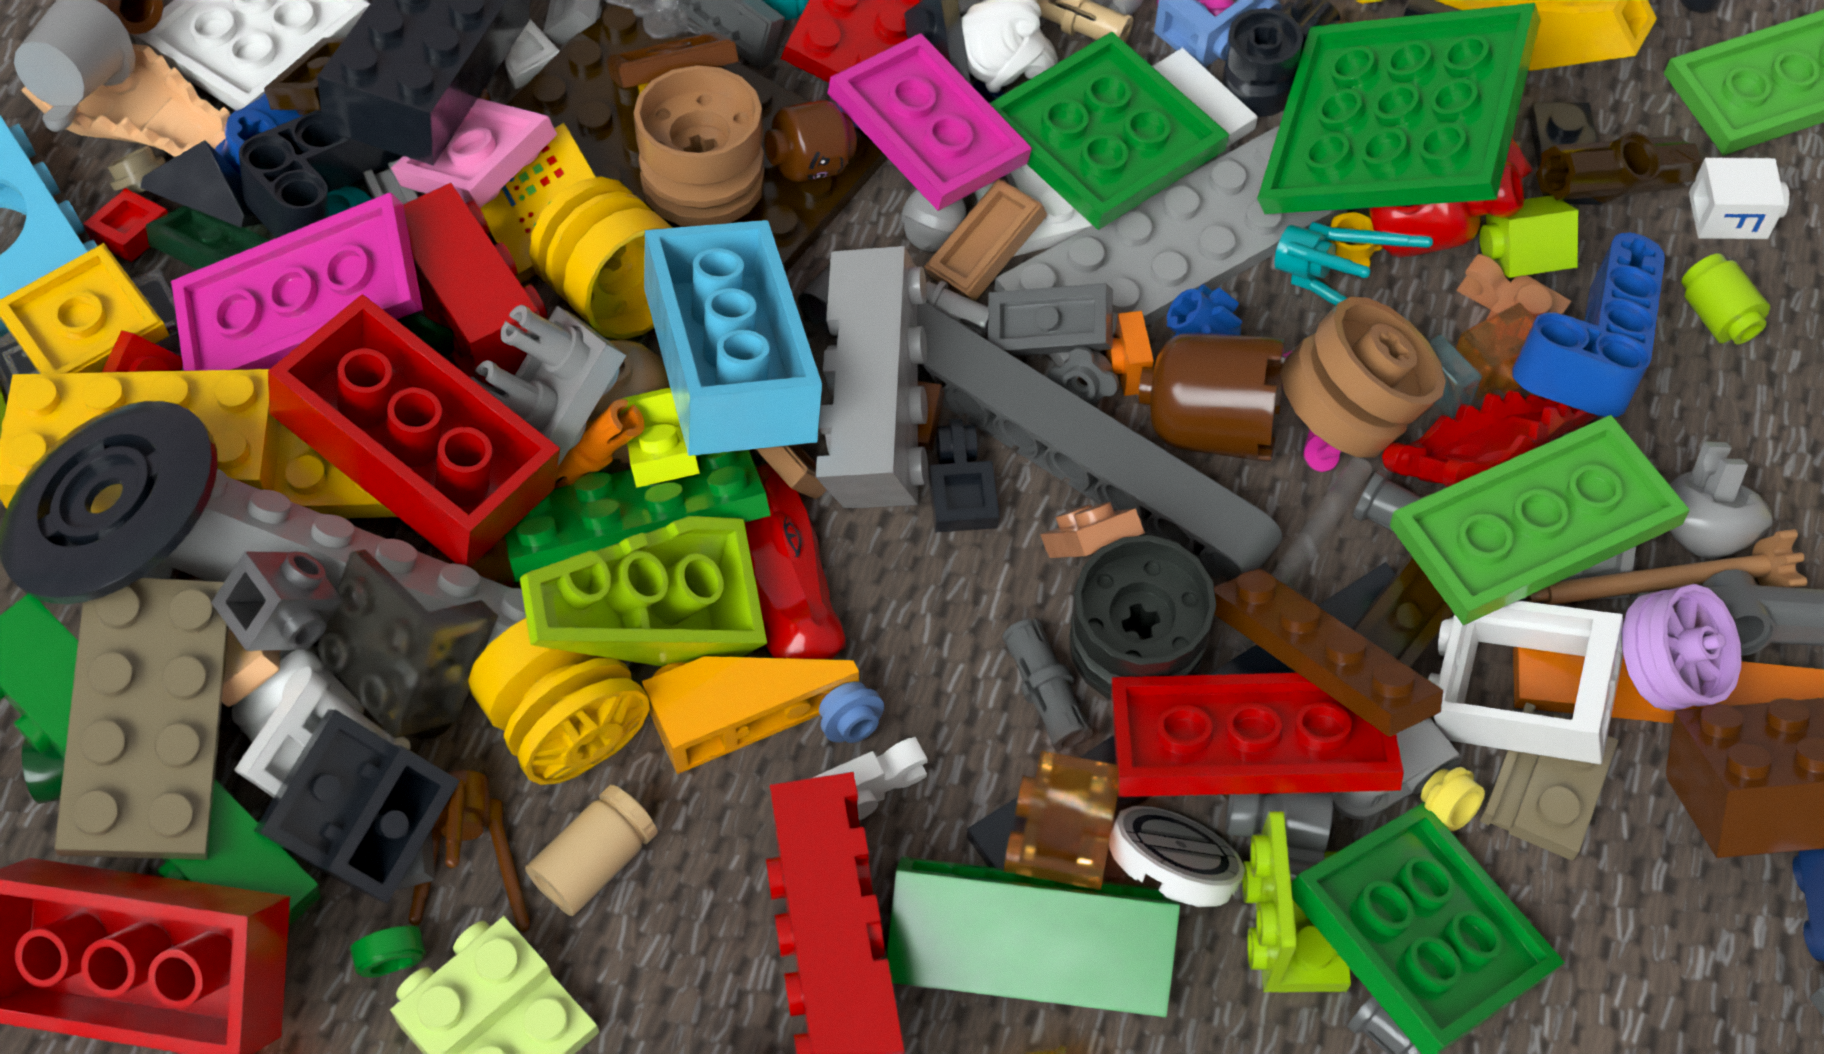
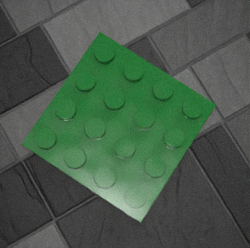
[1257,3,1541,214]

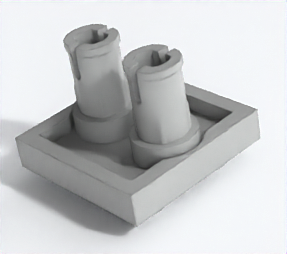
[471,305,627,465]

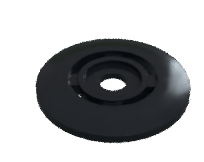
[0,401,218,604]

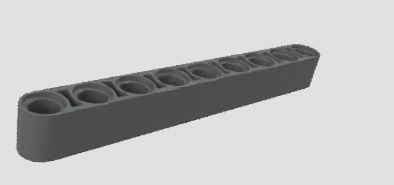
[798,263,1283,582]

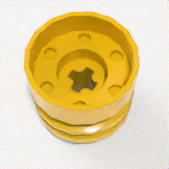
[529,177,672,339]
[468,618,650,785]

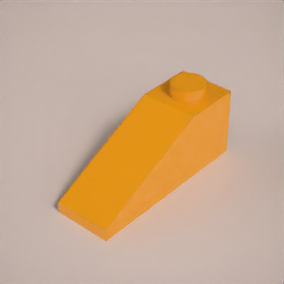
[642,656,859,774]

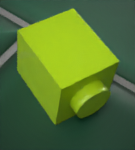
[1479,195,1578,278]

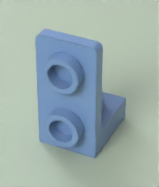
[1154,0,1282,68]

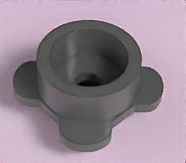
[1048,346,1119,408]

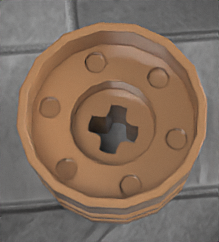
[634,65,765,227]

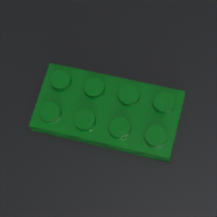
[505,450,771,582]

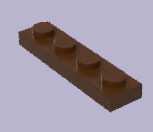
[1214,568,1443,737]

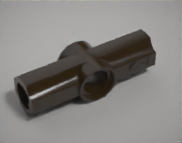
[1536,131,1702,203]

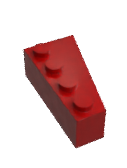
[765,772,904,1054]

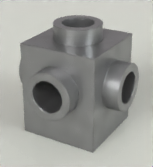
[211,551,343,651]

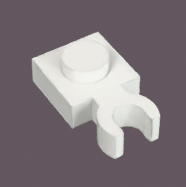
[812,737,927,820]

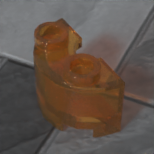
[1004,751,1118,890]

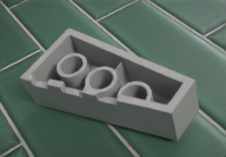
[816,246,928,508]

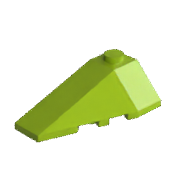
[520,516,767,667]

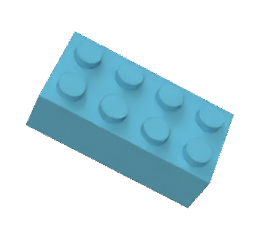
[644,220,822,456]

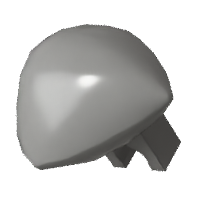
[1670,441,1773,560]

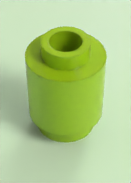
[1681,254,1770,344]

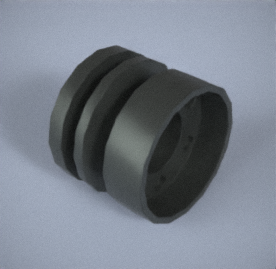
[1069,535,1216,699]

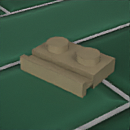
[1479,702,1619,861]

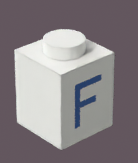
[1689,158,1789,239]

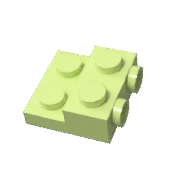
[390,916,599,1054]

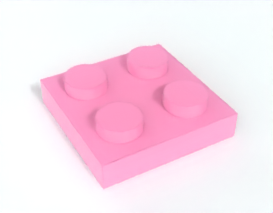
[391,98,557,208]

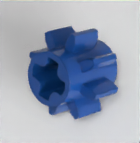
[1166,284,1242,338]

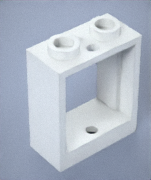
[1428,601,1623,765]

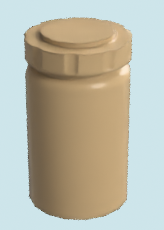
[525,785,658,916]

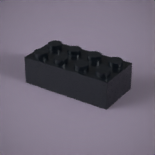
[317,0,530,166]

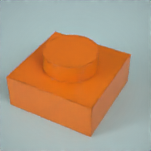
[1105,311,1154,396]

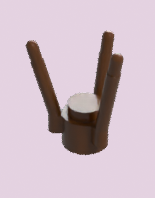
[408,770,530,932]

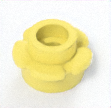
[1421,767,1485,831]

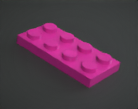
[171,192,423,371]

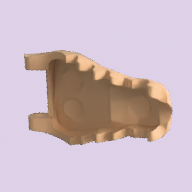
[21,44,230,157]

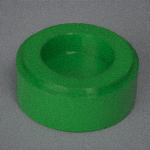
[350,926,426,978]

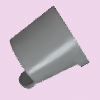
[14,0,136,132]

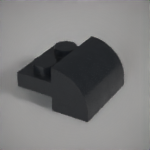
[254,709,460,904]

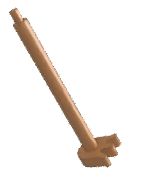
[1526,529,1807,605]

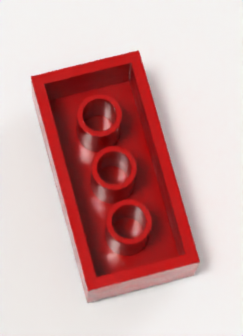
[268,294,560,567]
[0,858,290,1054]

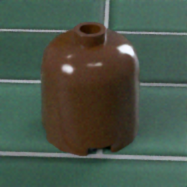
[1139,332,1286,462]

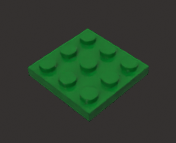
[989,31,1230,230]
[1291,802,1565,1054]

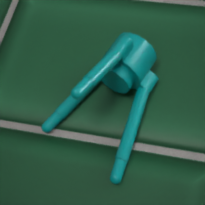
[1274,222,1433,306]

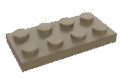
[54,578,229,860]

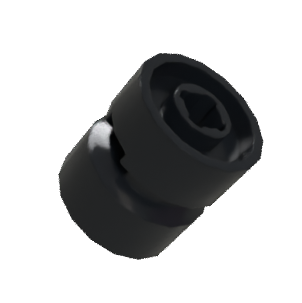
[1222,8,1303,117]

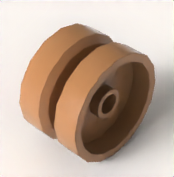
[1280,297,1446,458]

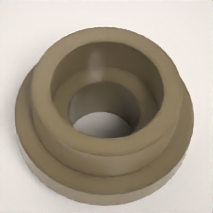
[107,146,166,194]

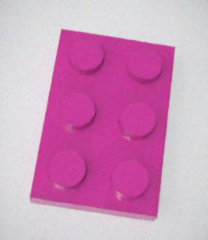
[827,33,1032,211]

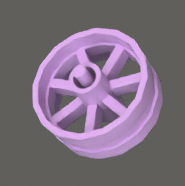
[1622,584,1741,711]

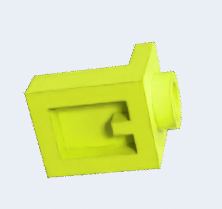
[620,387,699,488]

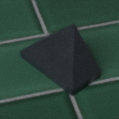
[140,140,263,228]

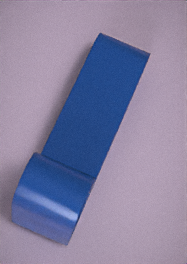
[1512,233,1665,417]

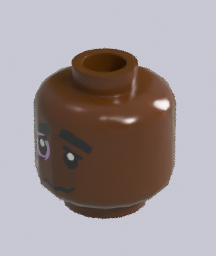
[764,100,856,182]

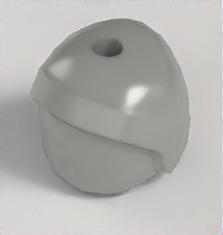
[901,190,967,252]

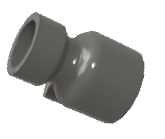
[1226,792,1333,882]

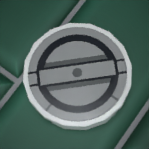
[1107,806,1245,906]

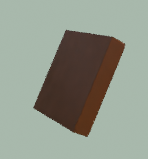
[606,31,739,89]

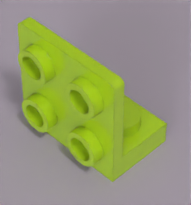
[1242,811,1351,992]

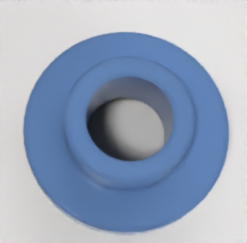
[819,682,884,743]

